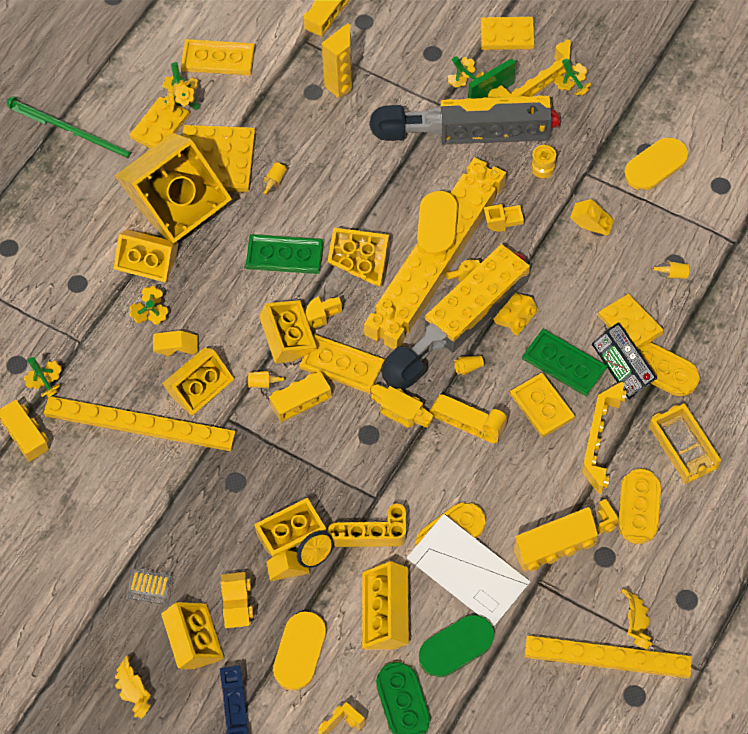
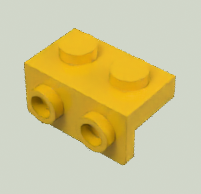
[494,293,538,336]

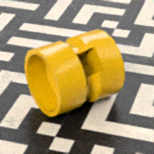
[531,145,556,179]

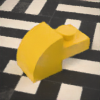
[484,204,524,232]
[306,297,342,330]

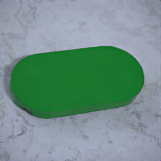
[419,615,494,678]
[376,662,430,734]

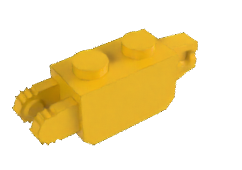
[371,385,433,428]

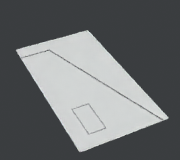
[407,514,530,626]

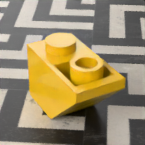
[570,199,614,236]

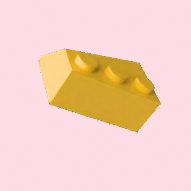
[327,227,389,287]

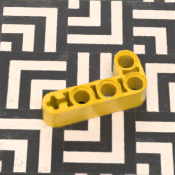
[429,394,507,444]
[328,504,406,547]

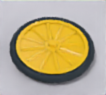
[297,530,334,568]

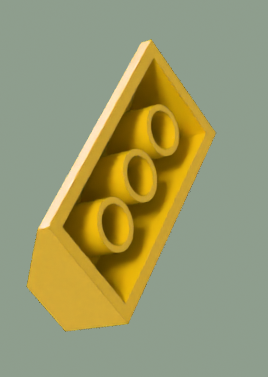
[321,23,352,98]
[514,507,598,572]
[362,561,409,650]

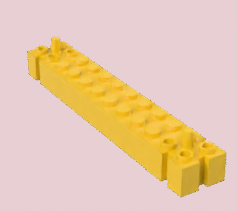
[364,157,506,350]

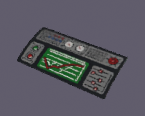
[592,322,657,400]

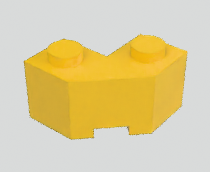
[221,572,253,628]

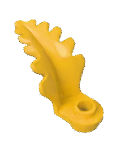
[621,589,653,650]
[115,656,151,719]

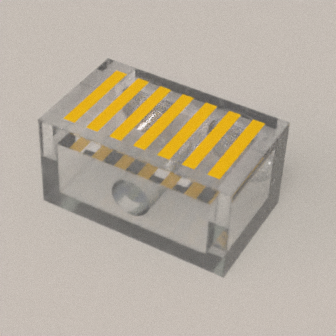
[126,568,174,606]

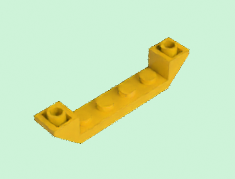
[488,39,571,98]
[582,382,627,494]

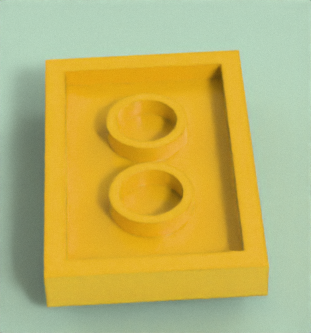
[480,17,534,50]
[130,97,190,149]
[598,293,664,350]
[510,373,575,438]

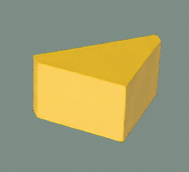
[266,550,310,581]

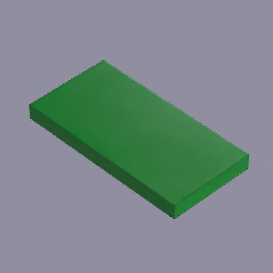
[245,234,323,274]
[522,329,607,397]

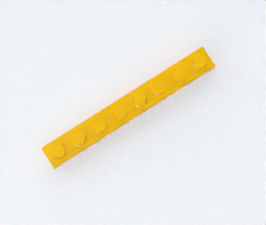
[524,636,692,679]

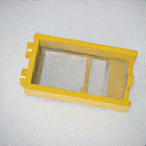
[649,403,721,485]

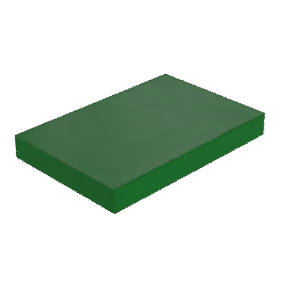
[468,58,516,99]

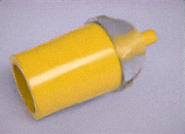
[262,162,287,195]
[653,260,690,279]
[248,370,284,389]

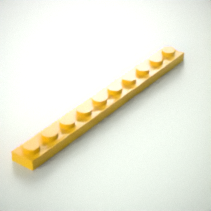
[44,397,236,451]

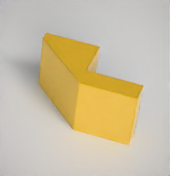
[153,331,198,356]

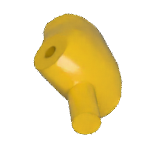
[446,260,480,282]

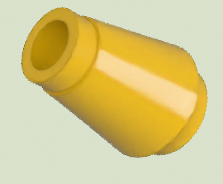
[454,355,484,375]

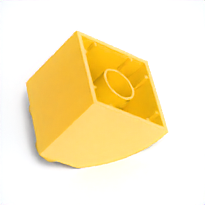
[115,133,232,244]

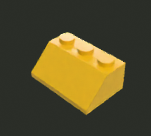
[113,229,178,283]
[259,300,317,364]
[162,347,234,416]
[254,498,326,557]
[161,602,224,669]

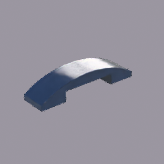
[220,665,248,734]

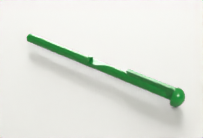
[7,96,131,158]

